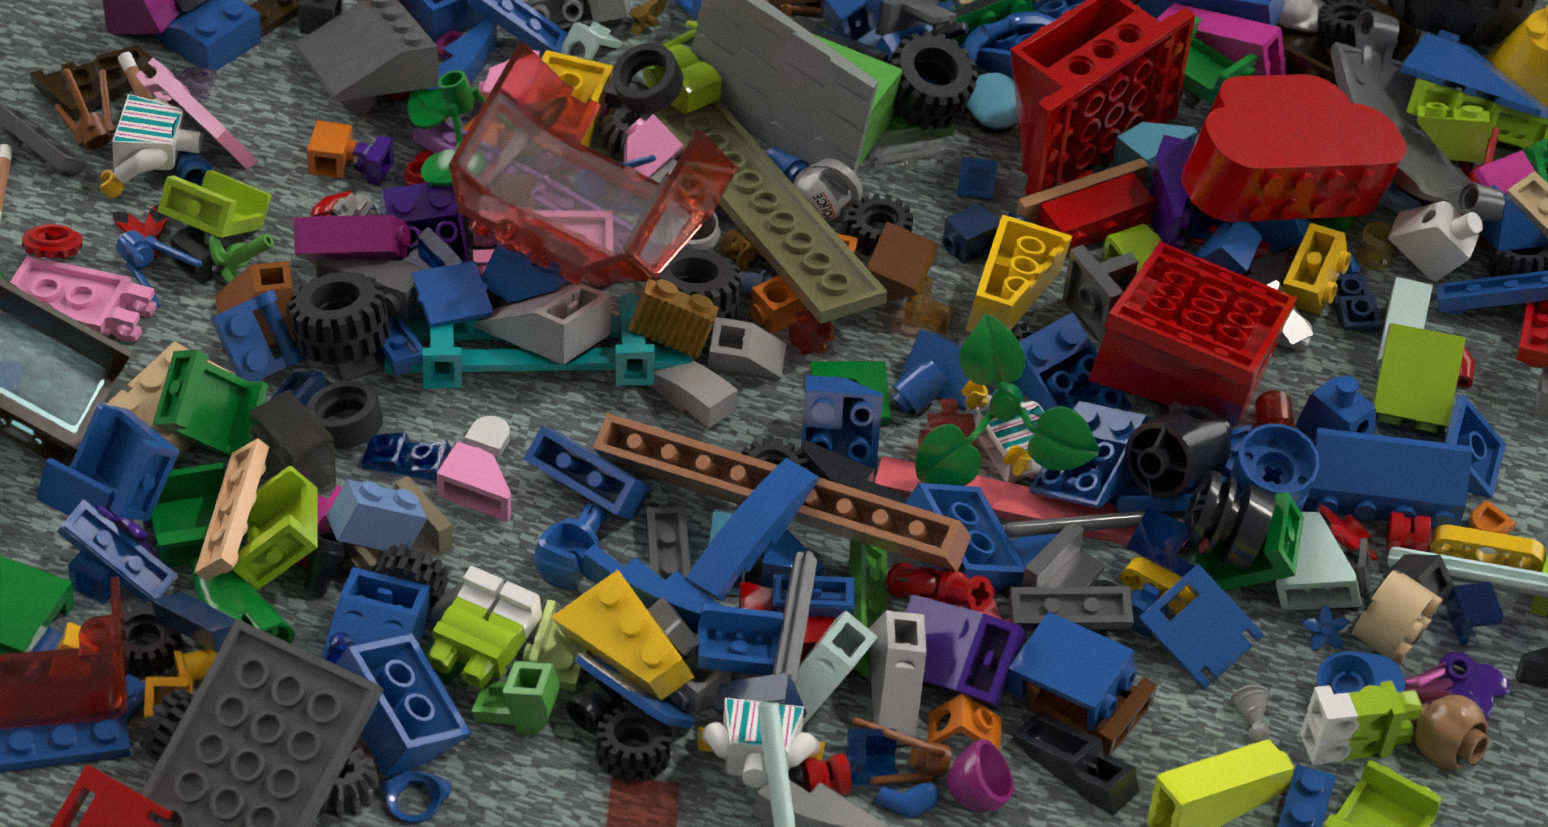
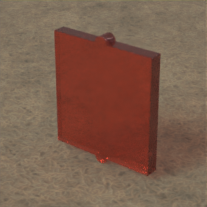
[607,778,679,827]

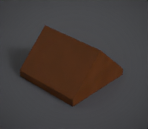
[867,222,938,302]

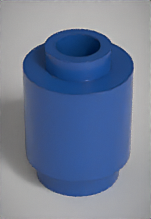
[891,359,949,415]

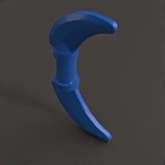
[963,12,1055,62]

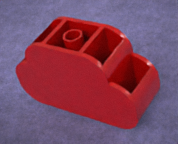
[1180,75,1406,222]

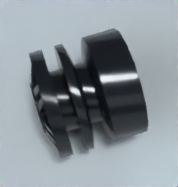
[1180,470,1276,571]

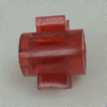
[788,310,835,356]

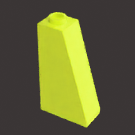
[1146,739,1295,827]

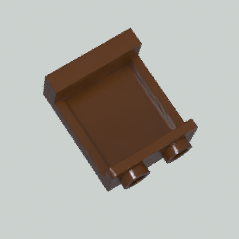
[1026,677,1157,756]

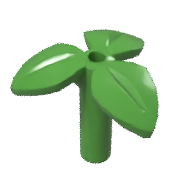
[209,233,274,283]

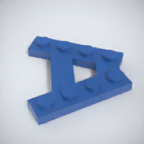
[0,626,145,773]

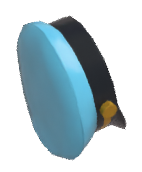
[966,73,1018,133]

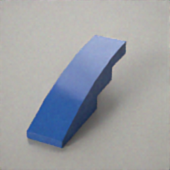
[426,18,497,89]
[686,458,820,602]
[582,544,722,634]

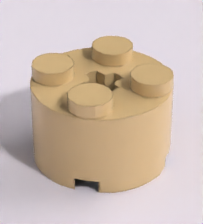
[1352,569,1443,665]

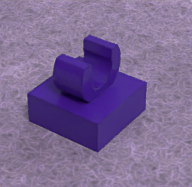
[353,135,394,186]

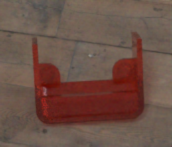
[0,577,129,729]

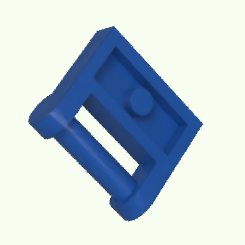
[210,289,305,381]

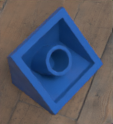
[899,329,970,411]
[1445,394,1506,498]

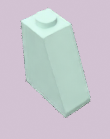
[1375,277,1433,371]
[1276,512,1361,610]

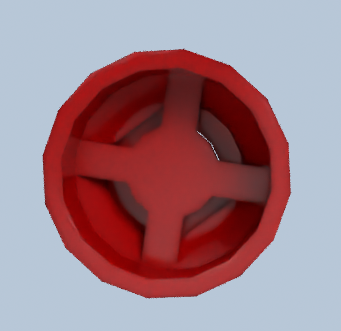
[1386,512,1431,552]
[802,753,852,796]

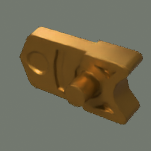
[629,0,667,36]
[719,229,759,272]

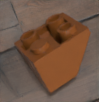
[215,261,297,354]

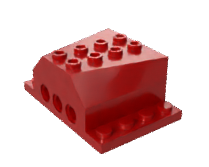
[1010,0,1196,197]
[1088,242,1297,426]

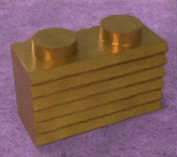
[628,278,719,358]

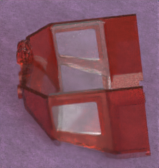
[448,42,738,286]

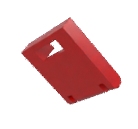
[50,764,173,827]

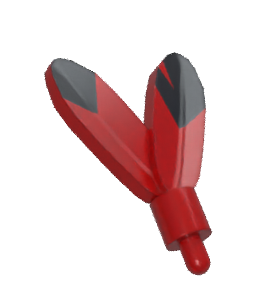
[113,204,169,258]

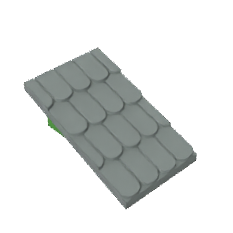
[692,0,903,196]

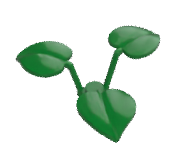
[408,70,567,186]
[915,314,1100,486]

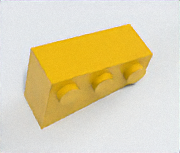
[551,570,694,701]

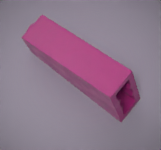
[1157,3,1286,76]

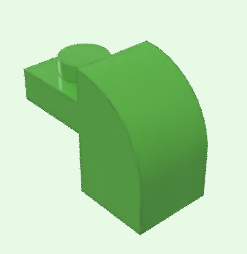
[472,661,560,735]

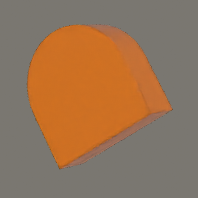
[1468,500,1516,535]

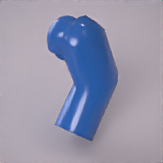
[876,783,939,818]

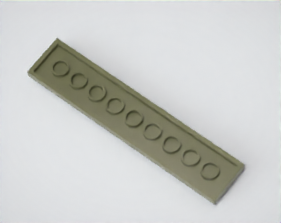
[652,100,887,324]

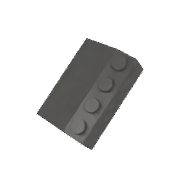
[295,0,439,102]

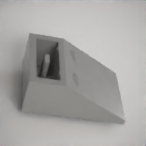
[474,283,611,365]

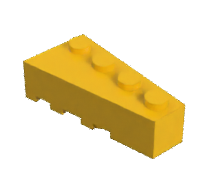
[965,215,1072,332]

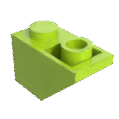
[1417,102,1490,163]

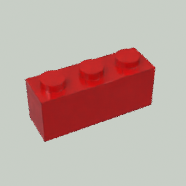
[1037,173,1156,253]

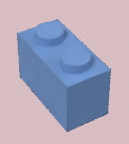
[326,479,427,551]

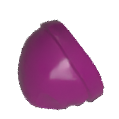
[946,739,1014,813]

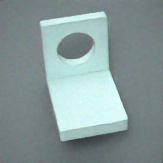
[561,21,623,60]

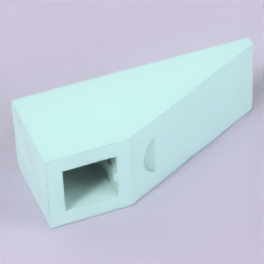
[795,611,877,727]

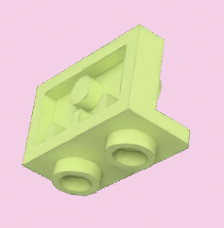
[522,599,588,692]

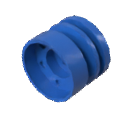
[1229,424,1320,511]

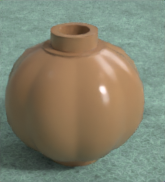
[1413,695,1490,770]

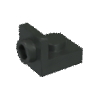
[170,225,213,284]

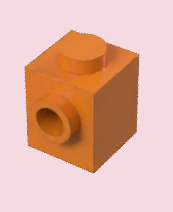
[307,120,358,178]

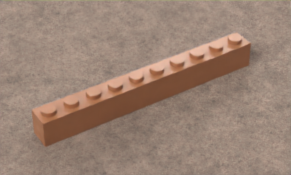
[593,413,971,572]

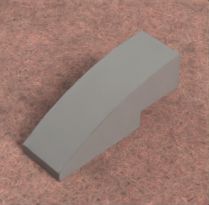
[649,359,738,429]
[754,780,888,827]

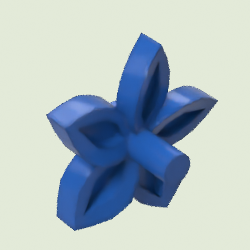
[1302,604,1350,650]

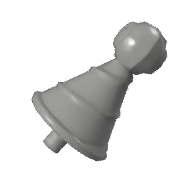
[1230,685,1271,743]

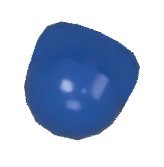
[1316,651,1405,694]

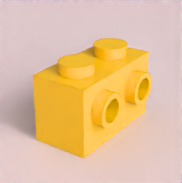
[1283,223,1351,316]

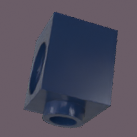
[942,203,1000,264]

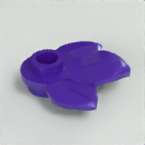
[95,505,159,559]
[1438,652,1511,722]

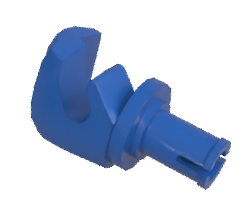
[533,502,608,590]

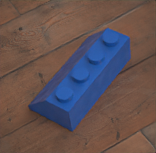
[1305,428,1473,528]

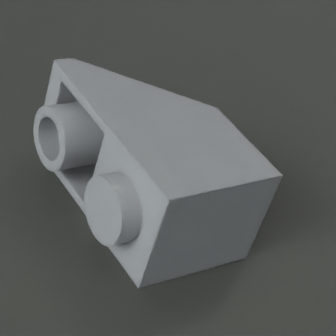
[707,317,786,379]

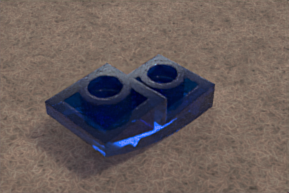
[361,432,452,480]

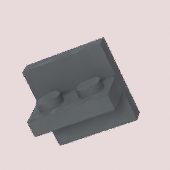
[1063,245,1138,344]

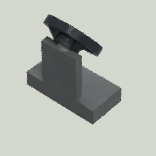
[875,0,970,40]

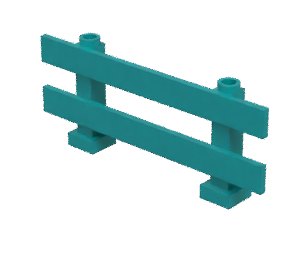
[385,293,691,389]

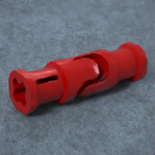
[886,562,994,612]

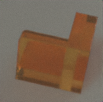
[904,277,957,336]

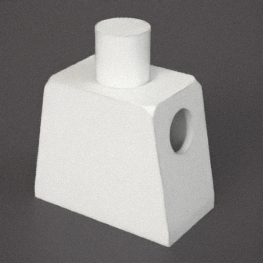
[1388,201,1483,281]

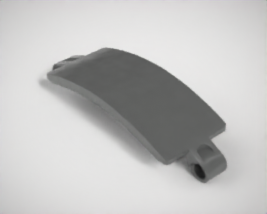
[1331,9,1505,222]

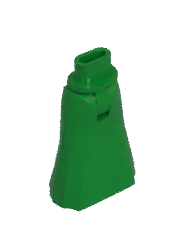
[189,555,295,652]

